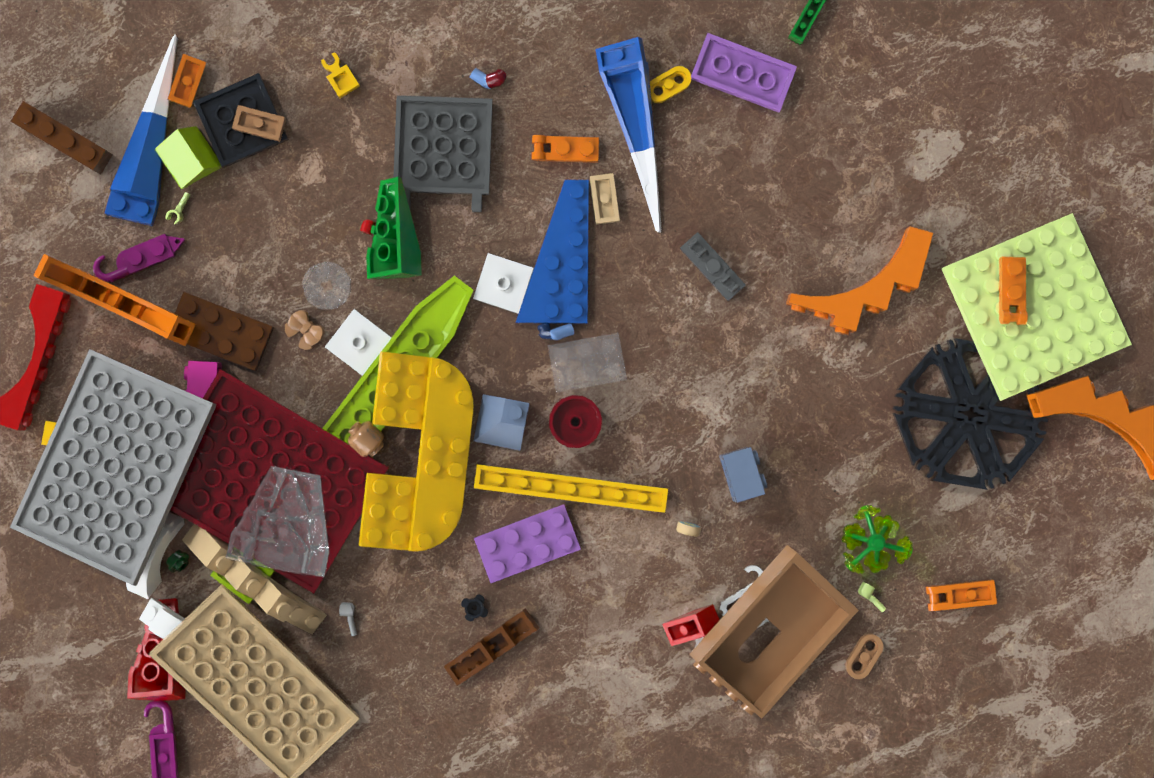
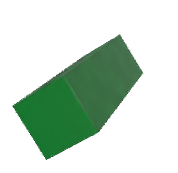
[788,0,826,45]

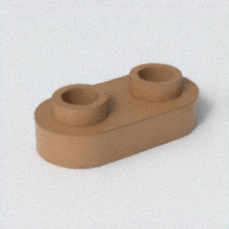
[845,633,883,679]

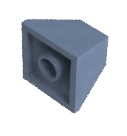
[473,394,530,451]

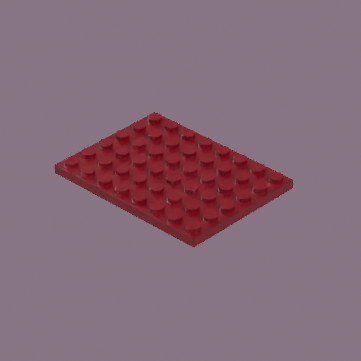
[170,369,389,594]

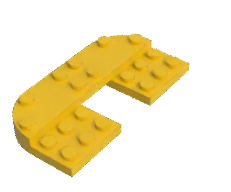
[359,352,473,551]

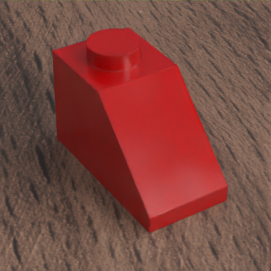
[662,604,720,646]

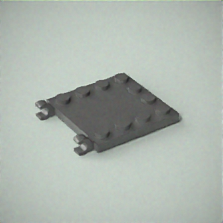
[393,95,493,212]

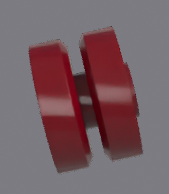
[549,395,602,448]

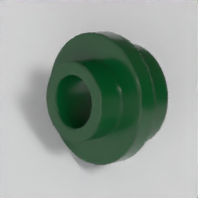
[166,550,189,573]

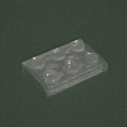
[548,333,627,393]

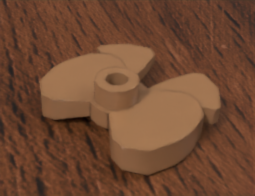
[285,310,325,350]

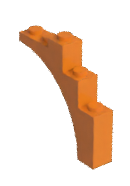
[786,226,933,335]
[33,254,196,346]
[1026,376,1154,480]

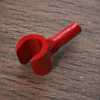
[360,219,376,235]

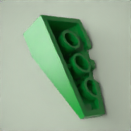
[366,177,422,279]

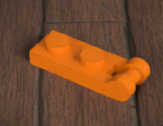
[531,135,599,163]
[999,257,1028,325]
[926,579,997,611]

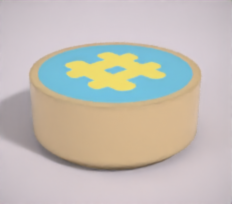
[676,521,702,537]

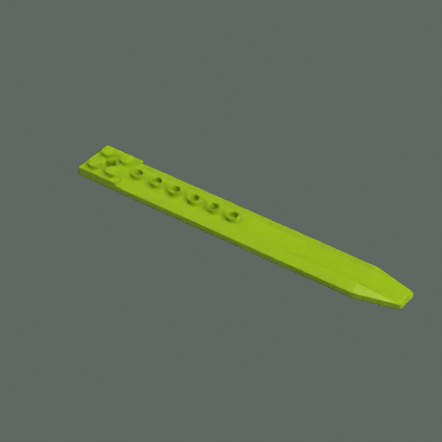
[210,275,474,604]

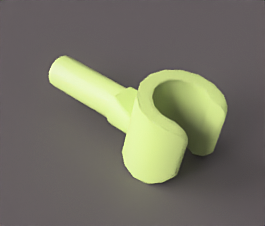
[166,192,190,224]
[858,582,886,612]

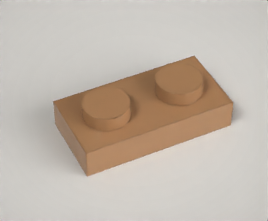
[232,105,286,142]

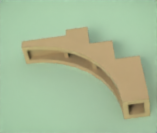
[182,524,327,634]

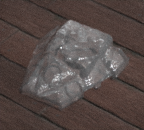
[226,466,329,577]

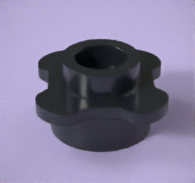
[461,594,488,621]

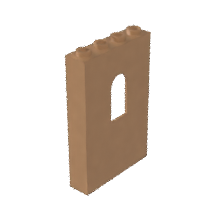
[690,545,859,719]

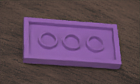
[691,33,797,113]
[474,504,581,583]

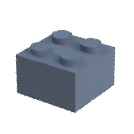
[719,447,767,503]

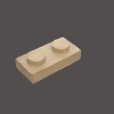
[590,173,620,225]

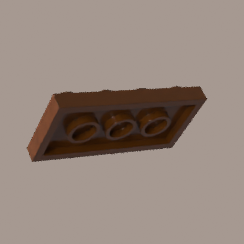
[175,291,274,371]

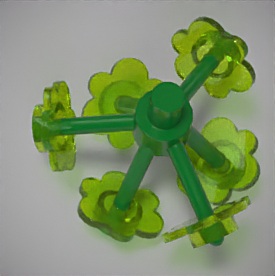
[842,505,913,574]

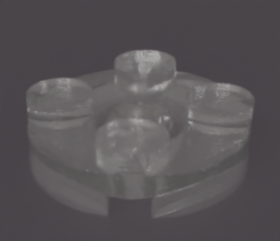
[302,262,351,310]

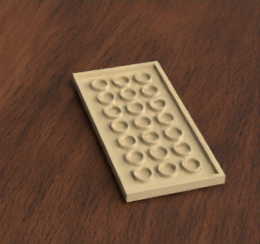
[149,584,360,778]

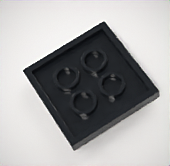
[193,73,289,168]

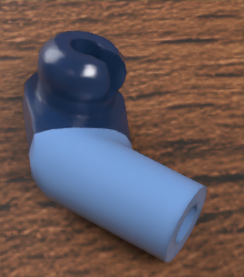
[537,323,574,340]

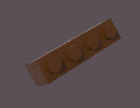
[10,101,113,175]

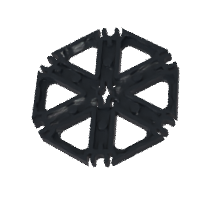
[892,338,1049,490]

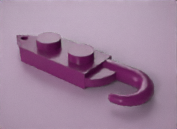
[93,234,185,282]
[144,701,179,778]

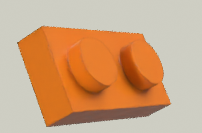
[167,54,206,108]

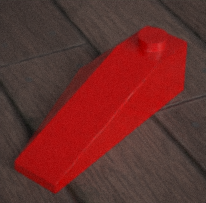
[127,598,186,701]

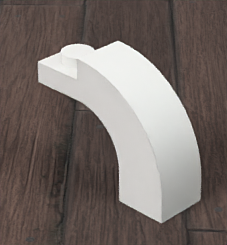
[126,512,184,599]
[140,598,185,639]

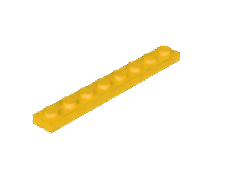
[474,464,668,513]

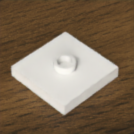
[473,253,534,314]
[325,309,392,376]

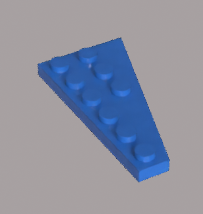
[516,180,589,324]

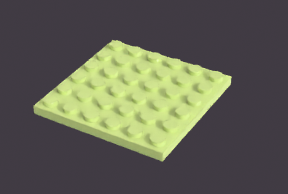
[942,213,1132,401]

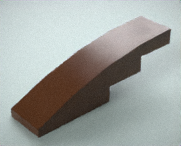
[444,608,539,686]

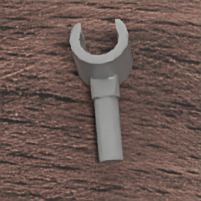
[339,602,357,636]

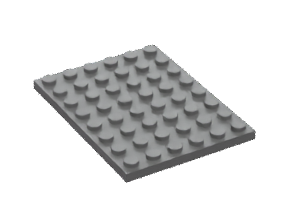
[10,349,216,586]

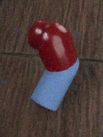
[470,68,507,89]

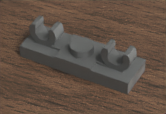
[680,232,745,302]

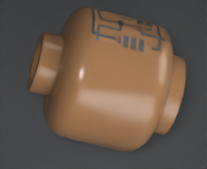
[348,421,384,457]

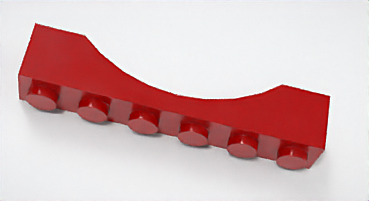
[0,284,71,431]

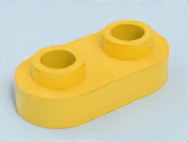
[650,66,691,103]

